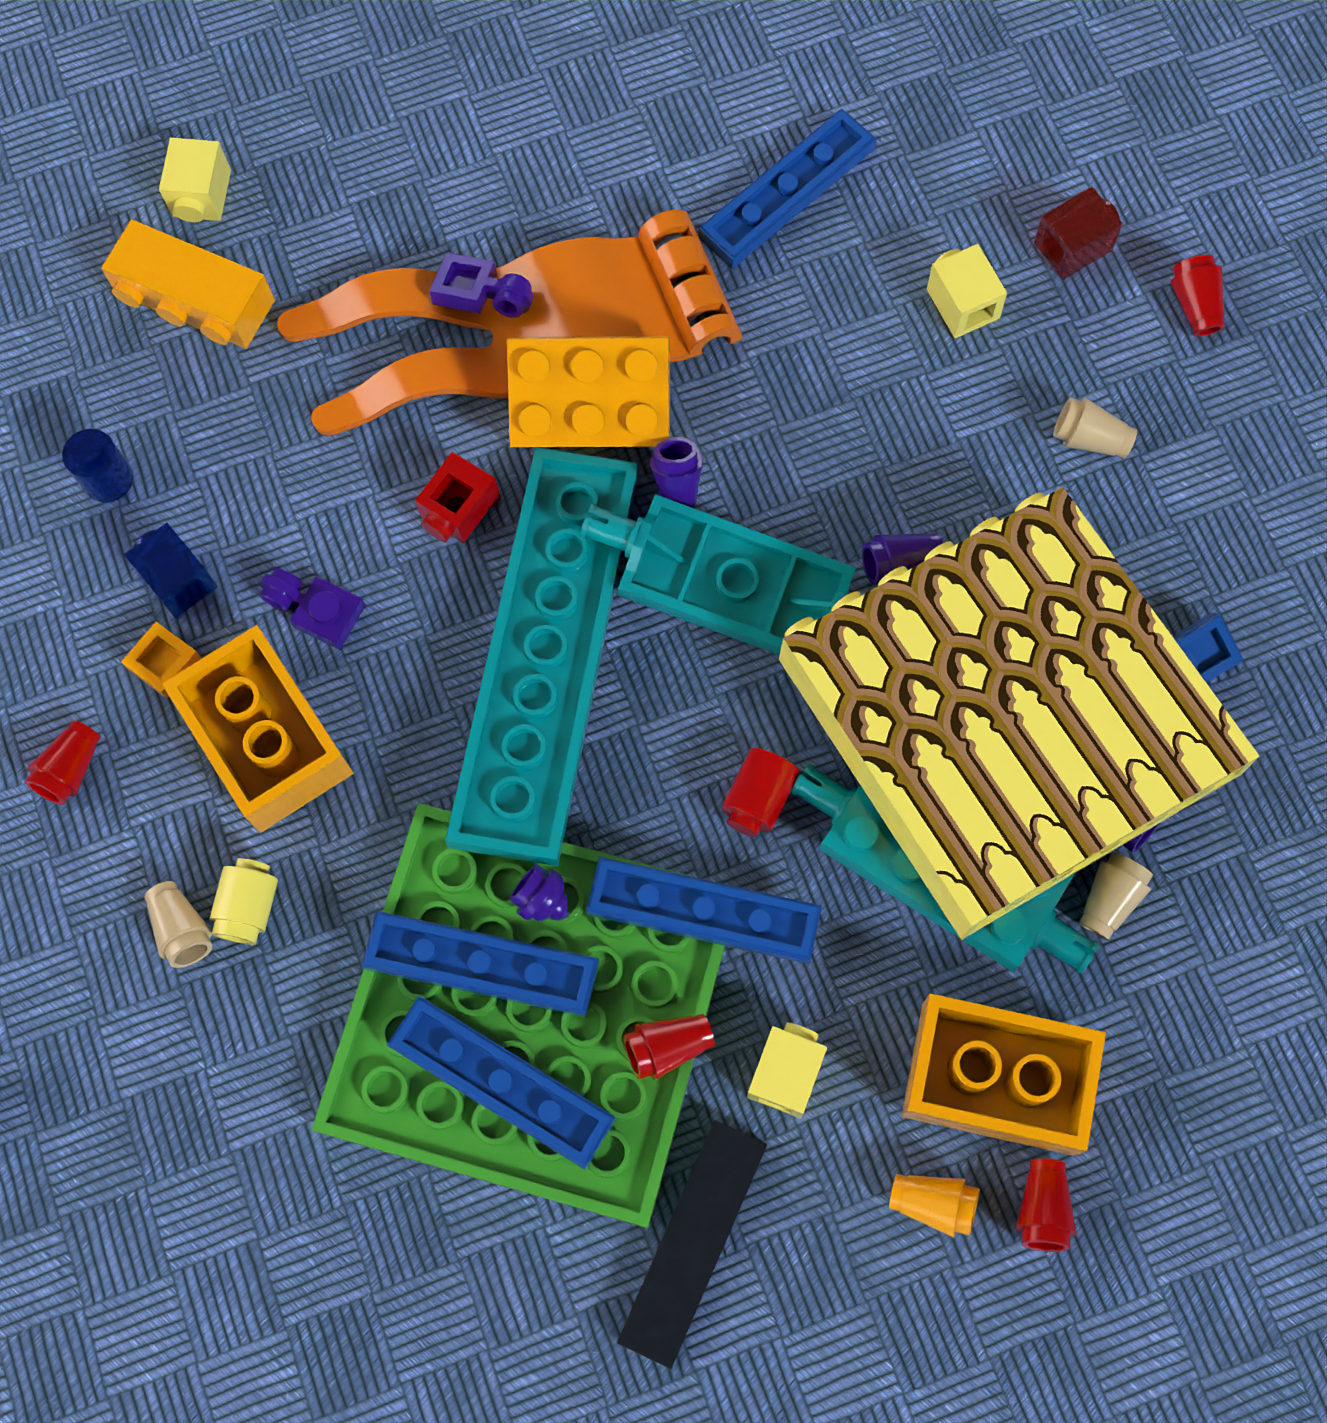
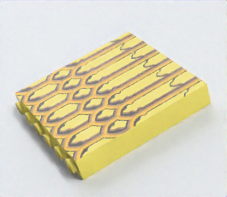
[779,487,1259,940]

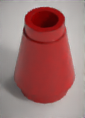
[1170,255,1225,337]
[25,721,101,805]
[623,1013,715,1081]
[1016,1158,1077,1252]

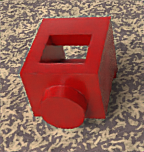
[415,451,501,544]

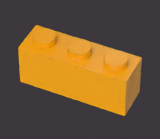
[101,219,275,349]

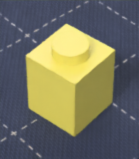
[159,137,231,222]
[927,244,1007,338]
[747,1023,827,1119]

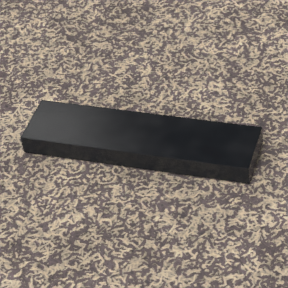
[617,1120,768,1369]

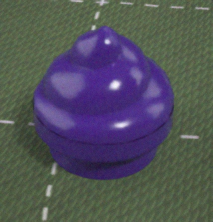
[509,864,569,921]

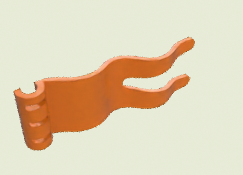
[277,209,742,436]

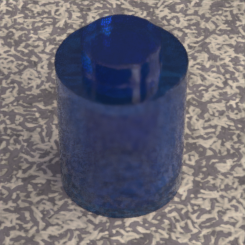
[62,429,134,503]

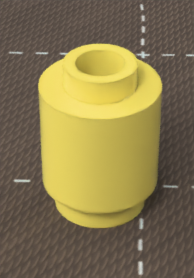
[209,858,278,945]

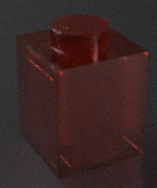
[1034,186,1123,280]

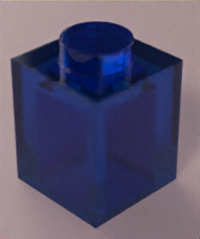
[124,523,218,619]

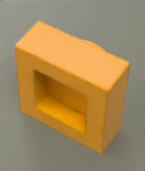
[121,621,202,699]

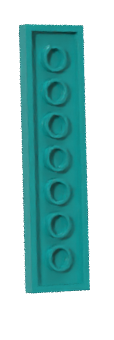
[445,447,639,866]

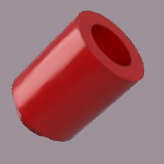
[721,748,800,837]

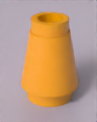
[889,1174,980,1238]

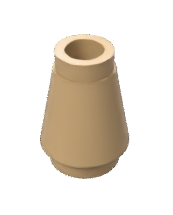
[1053,397,1137,459]
[1078,852,1153,941]
[144,881,213,968]

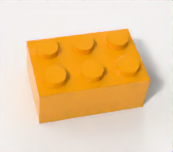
[507,336,670,447]
[162,625,354,833]
[901,993,1106,1156]

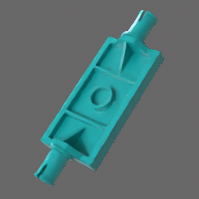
[580,494,856,655]
[791,763,1100,975]

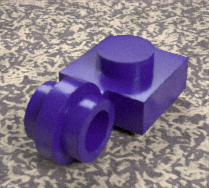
[429,252,533,318]
[259,568,366,650]

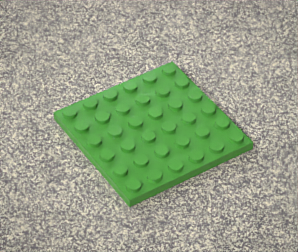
[311,803,725,1228]

